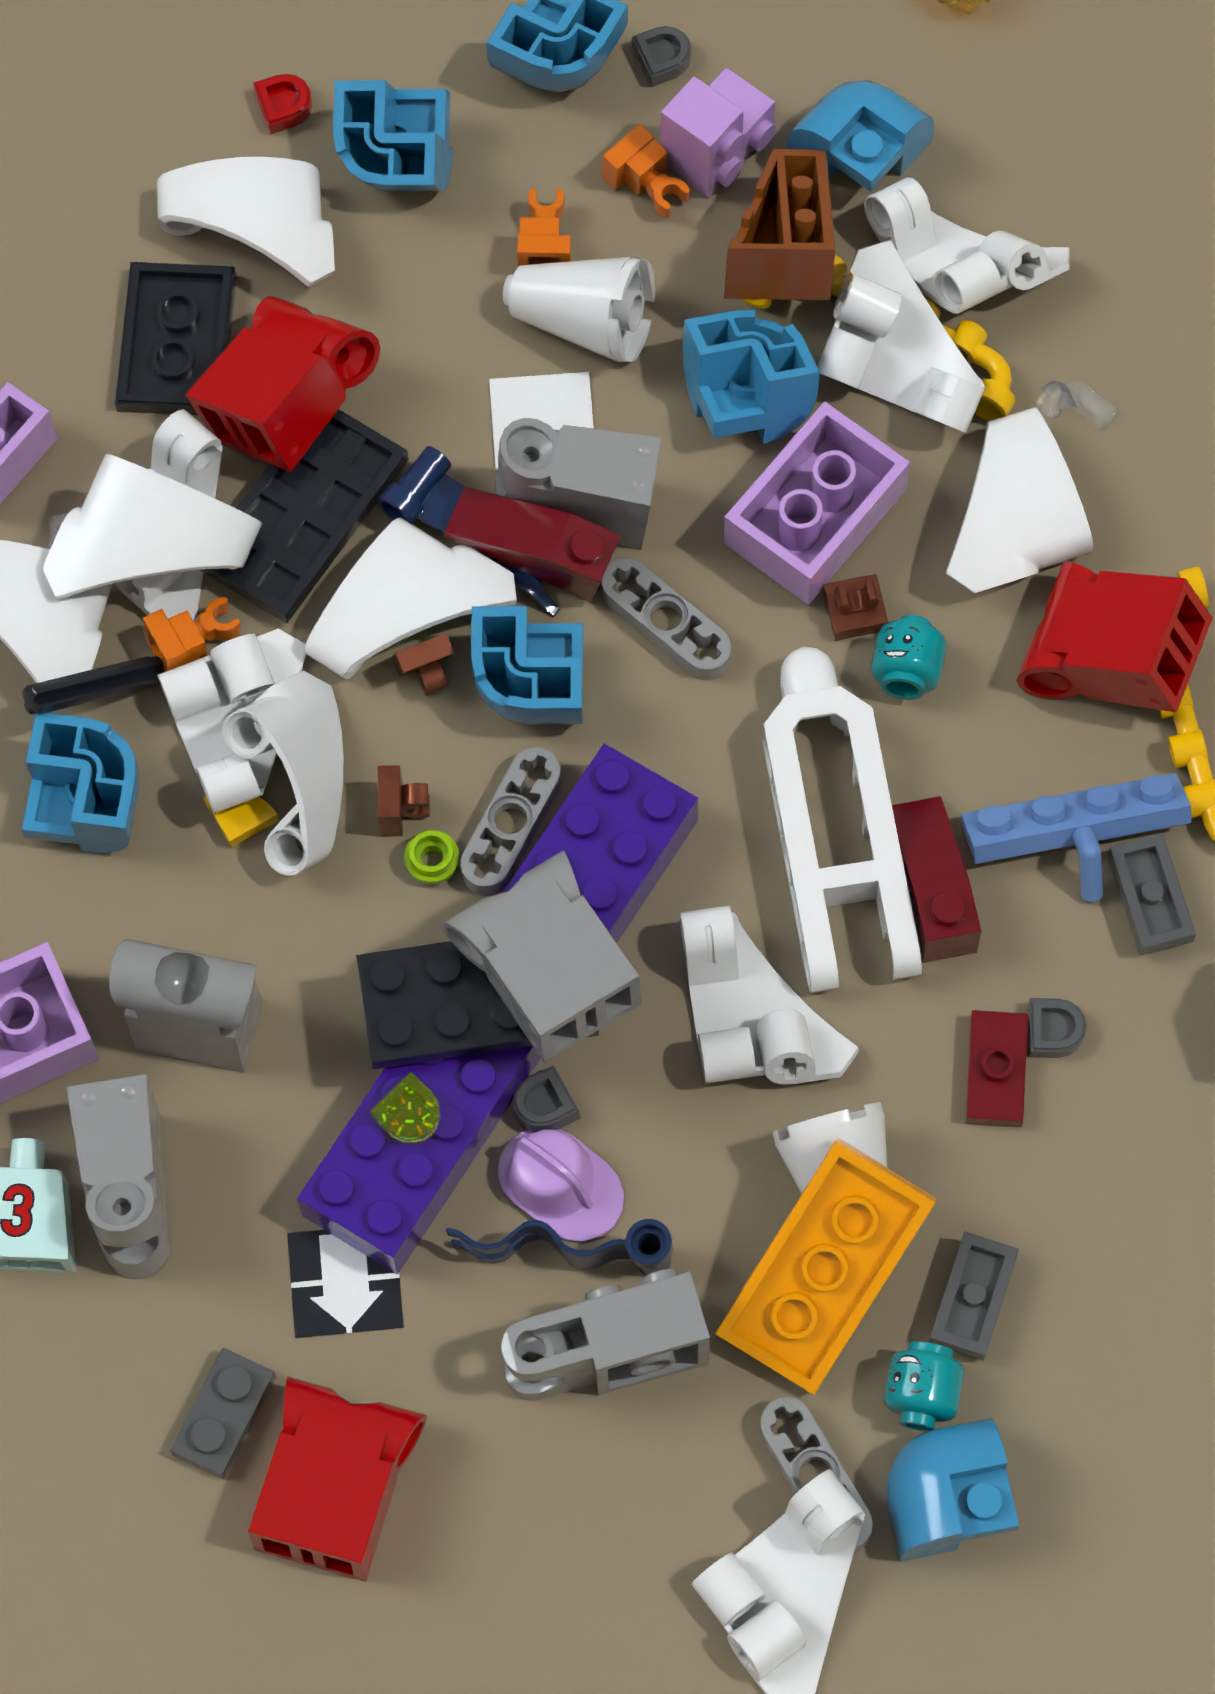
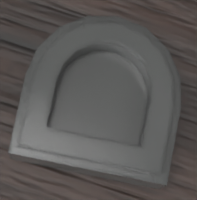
[632,26,691,87]
[1028,998,1087,1058]
[513,1065,580,1133]

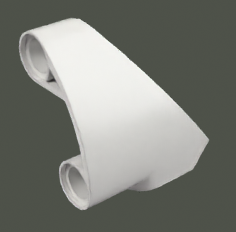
[817,240,985,433]
[42,454,262,599]
[157,629,306,814]

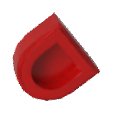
[253,74,312,135]

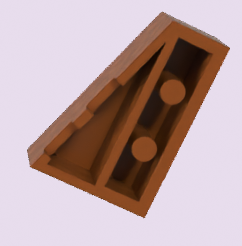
[724,149,835,301]

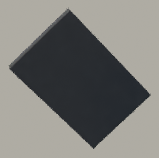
[115,262,237,415]

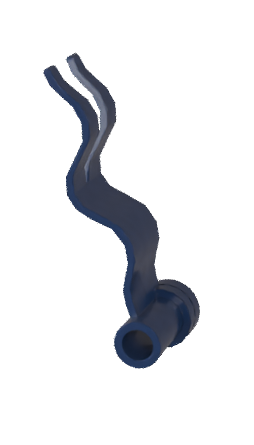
[377,446,560,617]
[446,1219,673,1276]

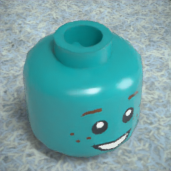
[871,615,947,700]
[884,1341,964,1432]

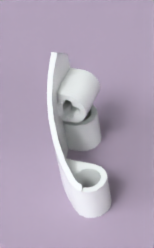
[157,157,335,287]
[864,177,1070,314]
[945,407,1093,593]
[116,409,223,621]
[304,517,517,679]
[0,540,113,683]
[222,670,344,876]
[679,905,859,1085]
[691,1469,865,1694]

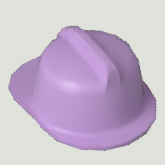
[497,1129,624,1242]

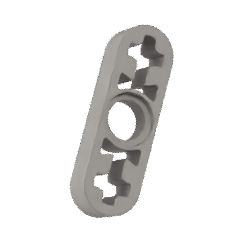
[602,558,731,680]
[461,747,561,896]
[760,1397,873,1554]

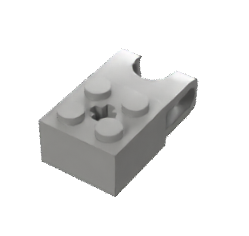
[501,1269,710,1400]

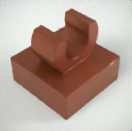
[823,574,889,641]
[392,633,454,695]
[377,765,430,837]

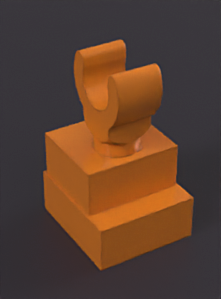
[601,124,689,219]
[517,188,571,267]
[143,597,241,672]

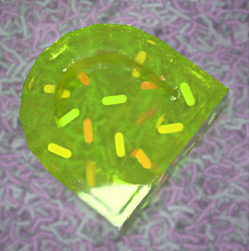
[370,1072,441,1144]

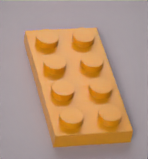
[715,1137,936,1395]

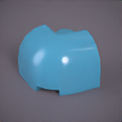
[486,0,628,93]
[333,80,453,191]
[787,80,934,192]
[683,310,820,444]
[471,606,583,725]
[22,713,139,853]
[886,1418,1019,1562]

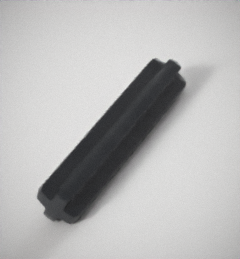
[22,656,164,715]

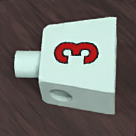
[0,1138,76,1273]

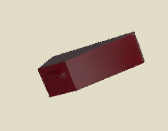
[443,487,621,602]
[892,796,982,963]

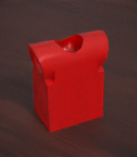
[185,296,381,472]
[1016,561,1213,713]
[248,1376,427,1582]

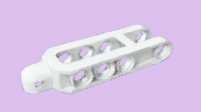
[763,647,922,993]

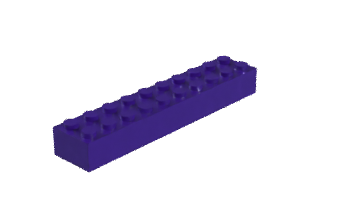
[297,743,698,1275]

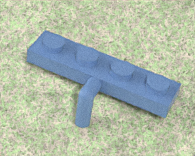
[961,773,1192,902]

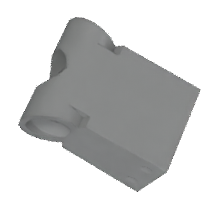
[494,418,661,550]
[442,850,641,1063]
[109,938,263,1073]
[66,1074,171,1279]

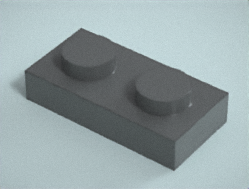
[1108,833,1196,955]
[929,1231,1019,1361]
[170,1348,276,1480]

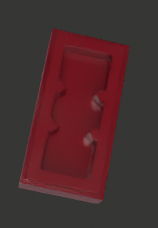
[965,1010,1028,1127]

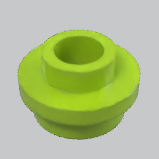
[404,830,460,885]

